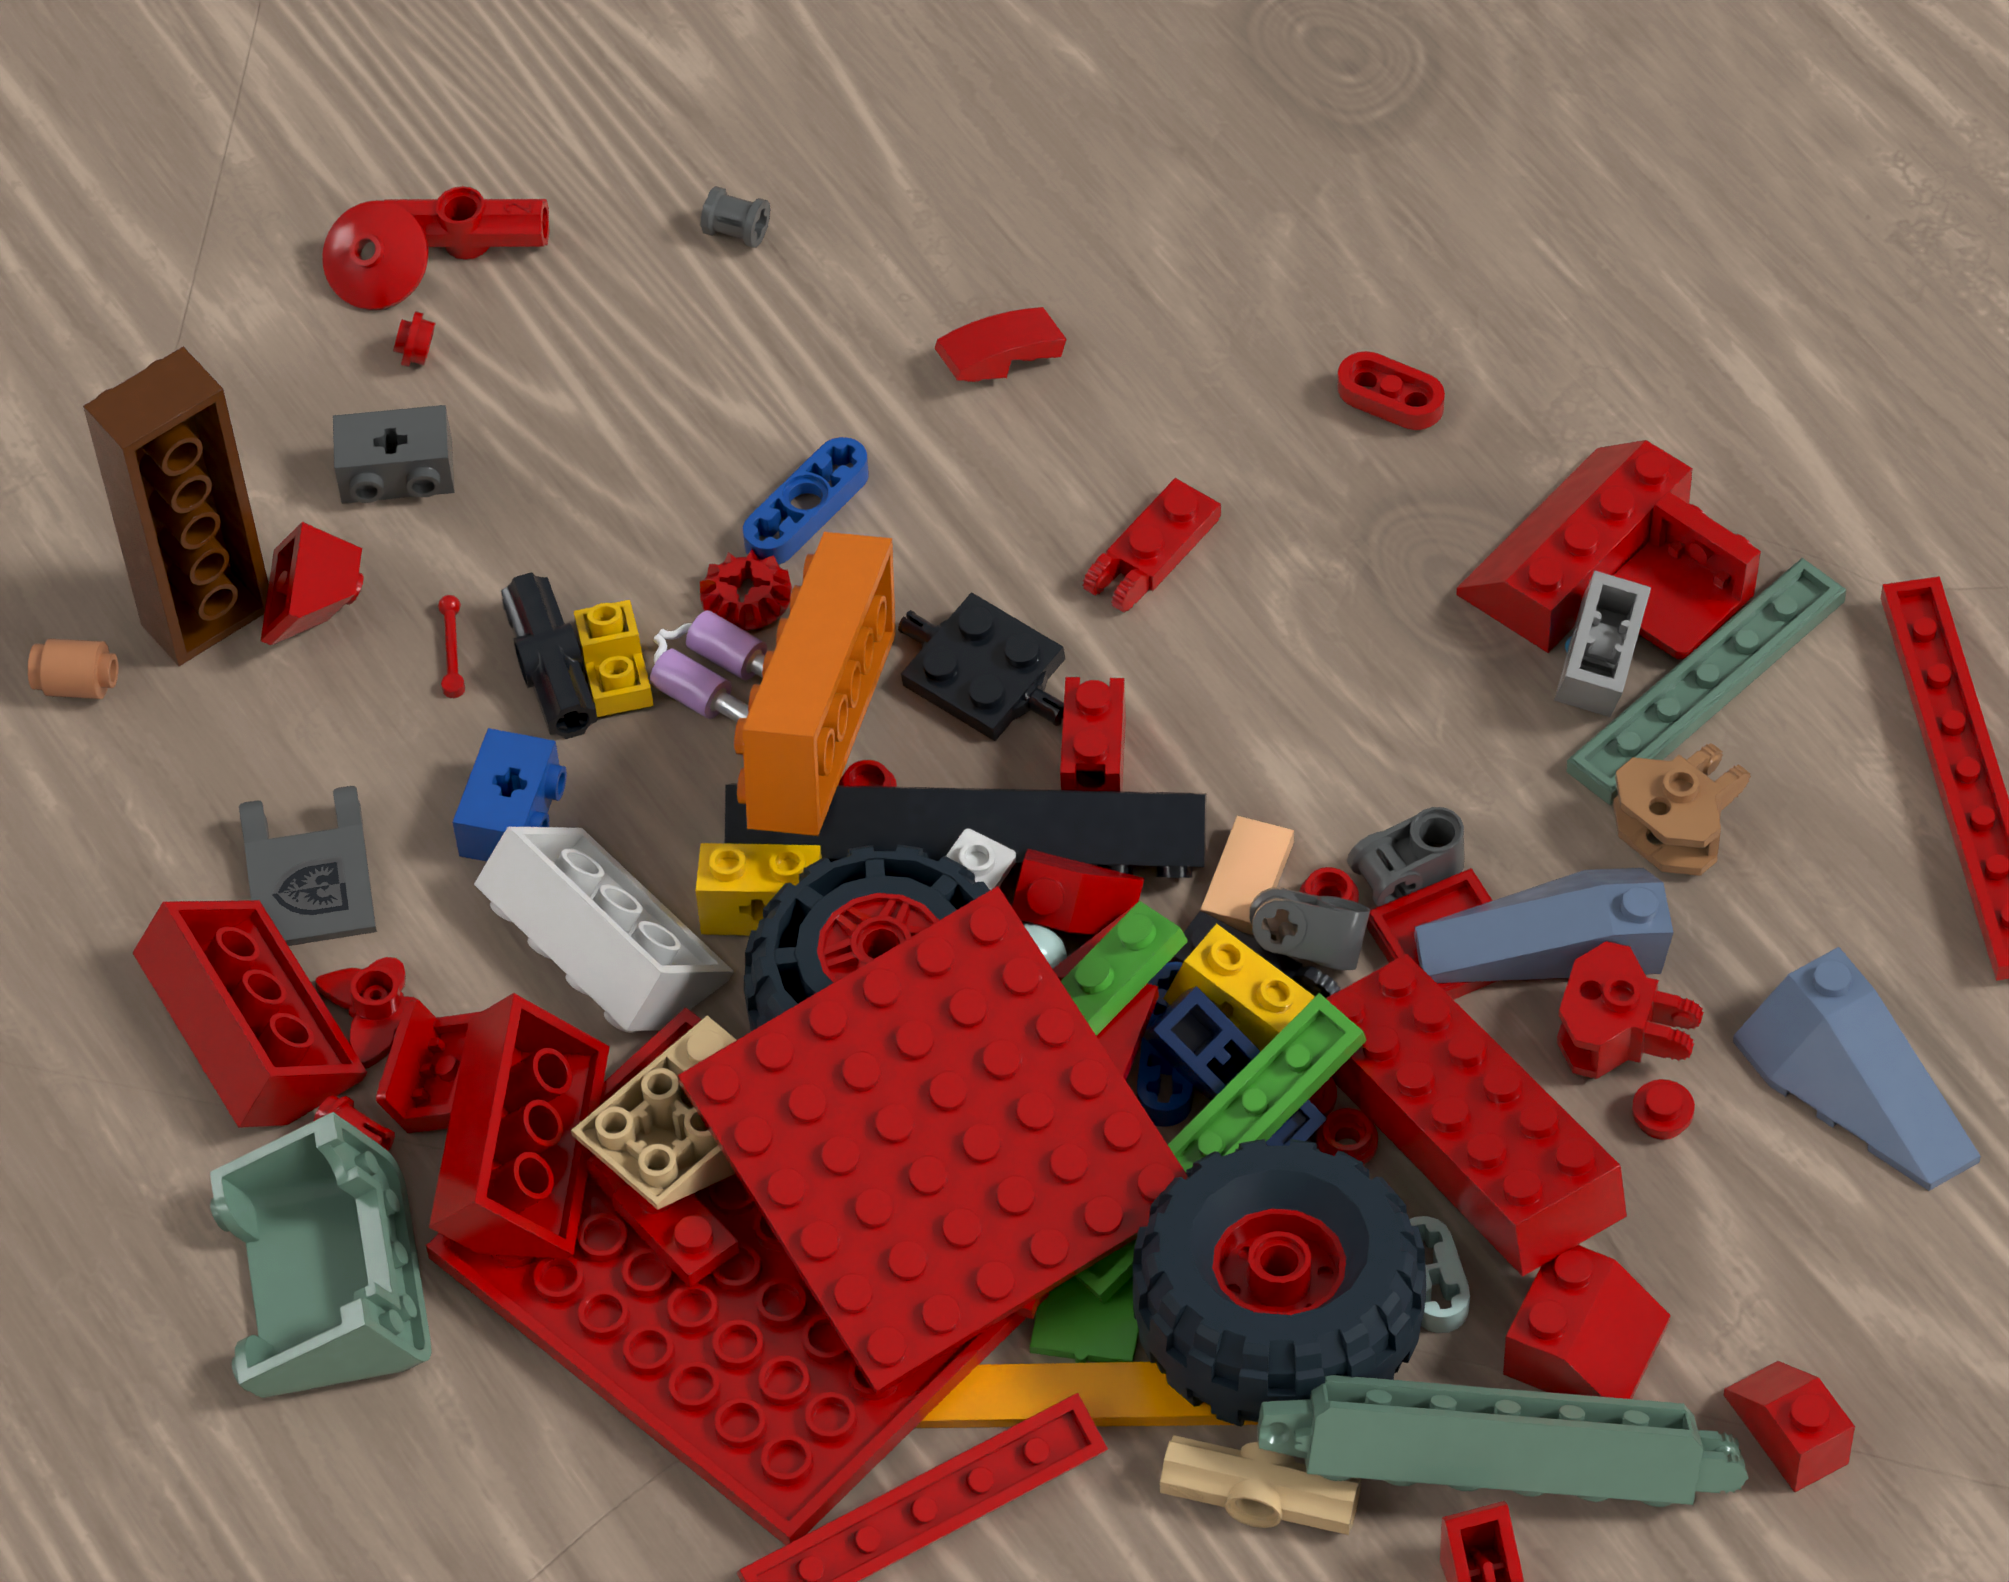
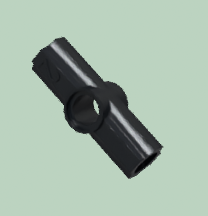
[501,572,597,739]

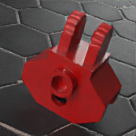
[1557,941,1704,1079]

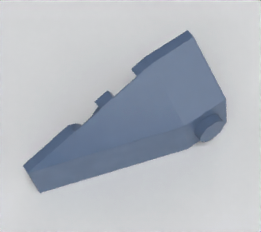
[1414,868,1674,983]
[1733,947,1981,1191]

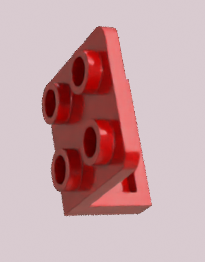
[1612,491,1761,659]

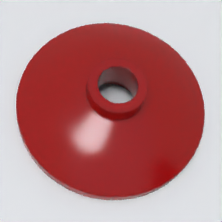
[322,200,429,310]

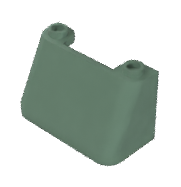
[210,1112,432,1398]

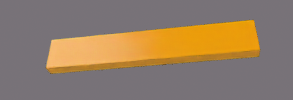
[915,1362,1258,1428]

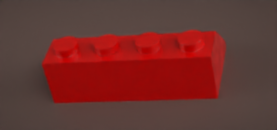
[1456,440,1693,653]
[133,900,367,1128]
[429,993,610,1259]

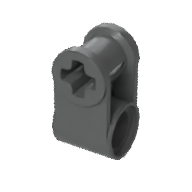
[1347,807,1465,907]
[1249,887,1370,970]

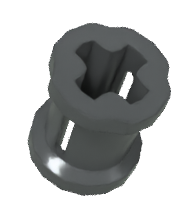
[700,186,771,248]

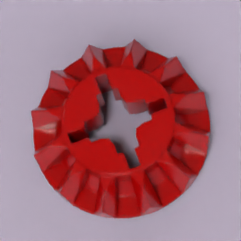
[700,549,792,630]

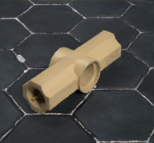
[1160,1435,1362,1535]

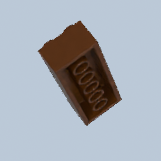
[83,346,269,666]

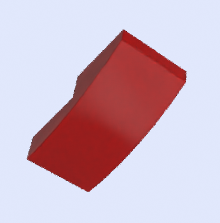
[935,307,1067,382]

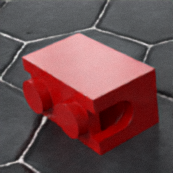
[1060,677,1126,791]

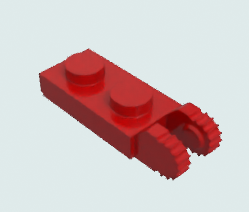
[1082,478,1221,613]
[586,1155,740,1287]

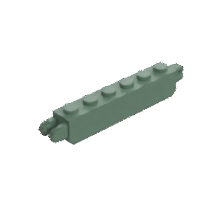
[1257,1375,1749,1507]

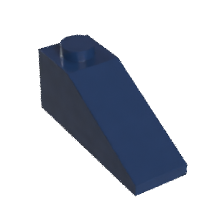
[1143,986,1327,1146]

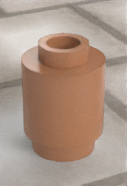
[28,638,118,699]

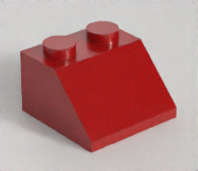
[1503,1245,1671,1399]

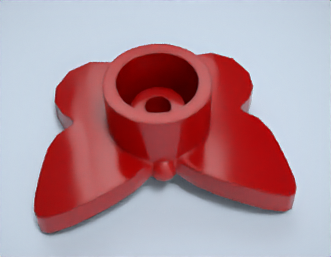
[315,957,418,1069]

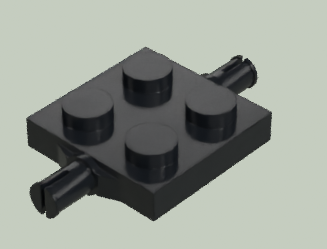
[898,592,1065,741]

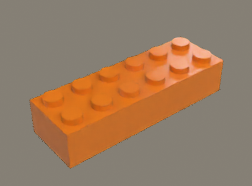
[734,532,896,836]

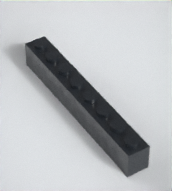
[724,783,1207,878]

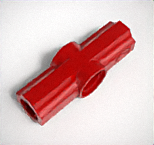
[384,186,550,260]

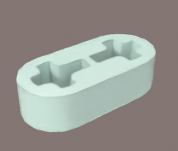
[1410,1216,1470,1333]

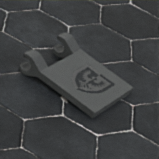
[239,786,377,946]

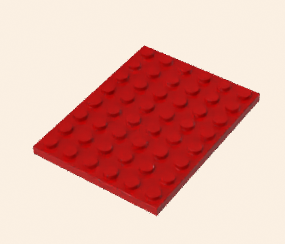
[426,1007,1049,1545]

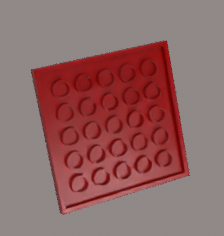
[677,886,1188,1397]

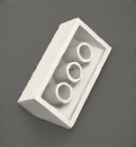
[474,827,734,1033]

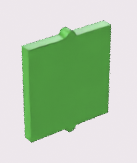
[1030,1276,1139,1363]

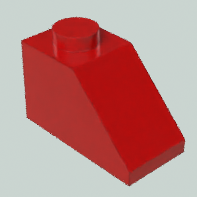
[260,522,364,646]
[1012,849,1145,935]
[1723,1361,1855,1492]

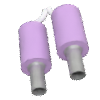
[650,610,767,722]

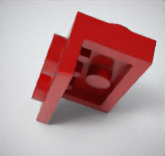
[376,1000,482,1133]

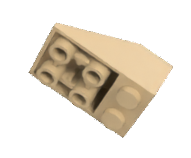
[571,1015,736,1210]

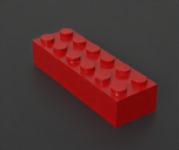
[1326,954,1627,1277]

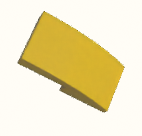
[573,600,654,717]

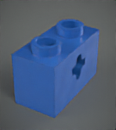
[452,728,567,862]

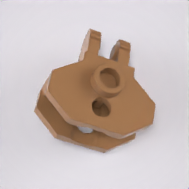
[1613,743,1751,876]

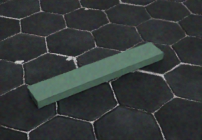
[1566,558,1846,805]

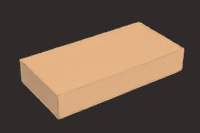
[1201,816,1294,935]

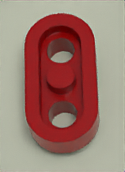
[1337,351,1445,430]

